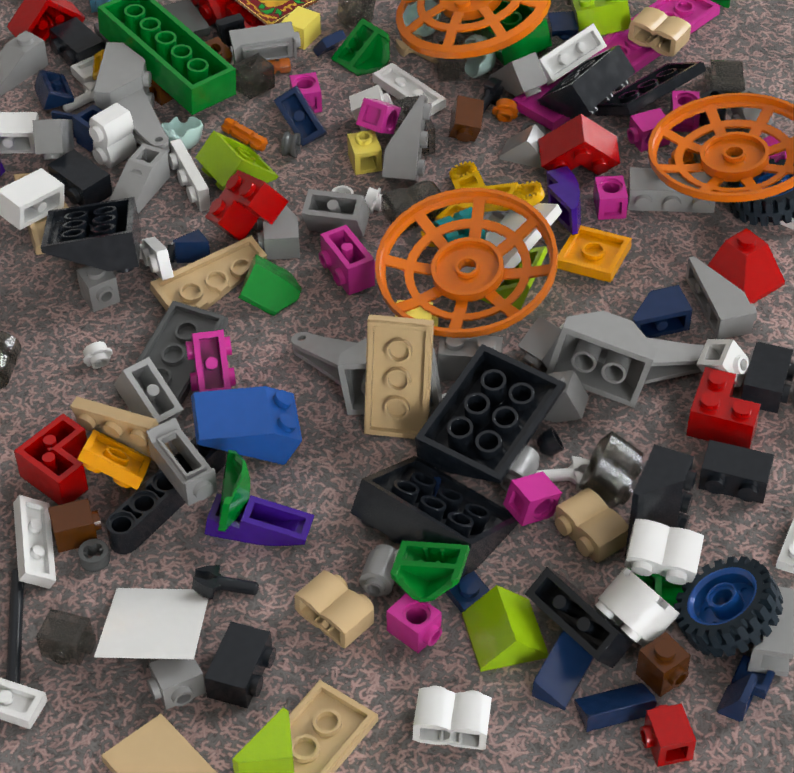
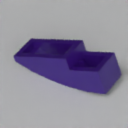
[546,166,581,235]
[204,493,314,546]

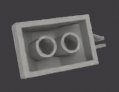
[93,42,170,153]
[546,311,705,408]
[291,332,443,415]

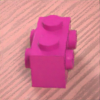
[318,225,375,295]
[186,330,236,392]

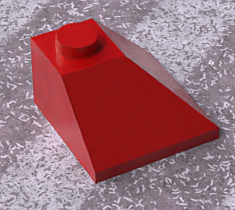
[707,228,785,303]

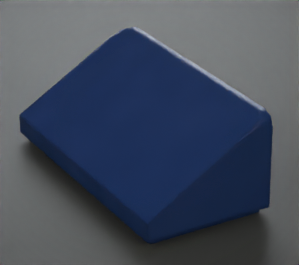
[34,70,75,110]
[273,86,327,147]
[532,630,594,710]
[574,683,657,732]

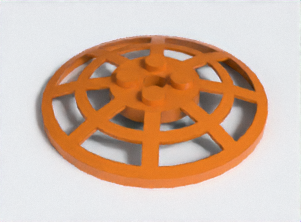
[396,0,551,59]
[648,93,794,203]
[375,188,558,338]

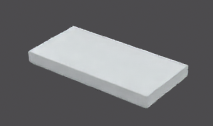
[460,203,562,285]

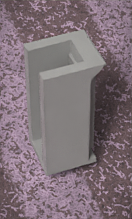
[229,21,301,70]
[146,417,218,506]
[747,586,794,677]

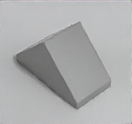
[499,124,546,170]

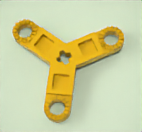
[421,161,545,247]

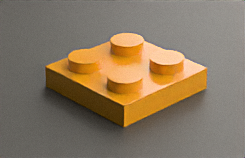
[558,225,632,283]
[77,429,151,490]

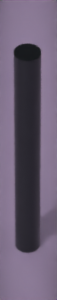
[6,569,24,684]

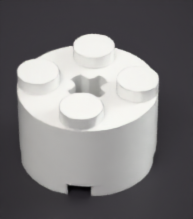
[595,567,680,647]

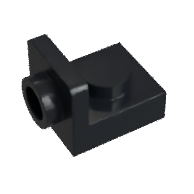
[213,13,245,48]

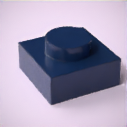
[445,571,490,613]

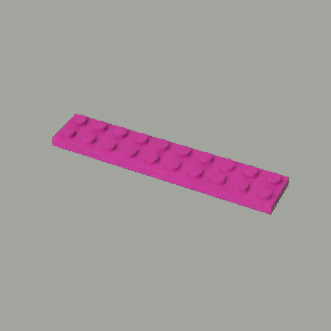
[513,0,721,131]

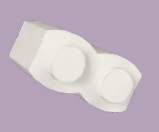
[89,102,137,169]
[624,519,704,585]
[412,686,492,750]

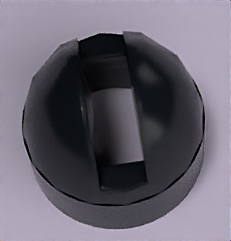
[537,427,564,456]

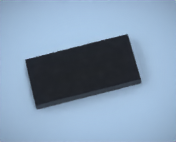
[595,61,706,116]

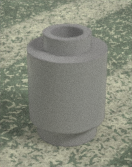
[500,445,540,491]
[359,544,396,597]

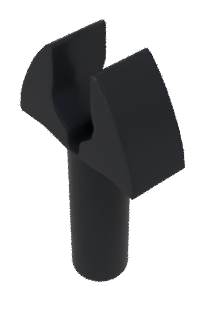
[480,77,504,114]
[192,565,259,599]

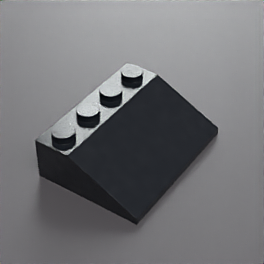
[41,197,141,273]
[415,344,566,483]
[350,456,519,578]

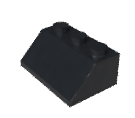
[538,45,636,119]
[625,444,697,558]

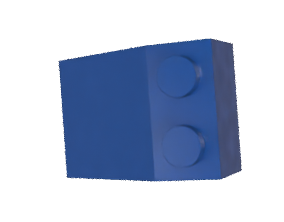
[191,386,302,465]

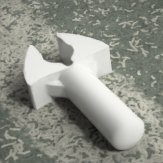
[63,81,96,113]
[536,456,597,491]

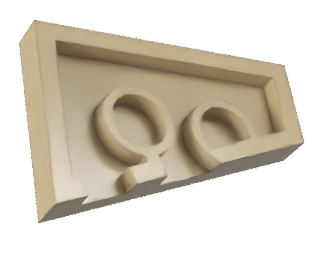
[70,397,174,462]

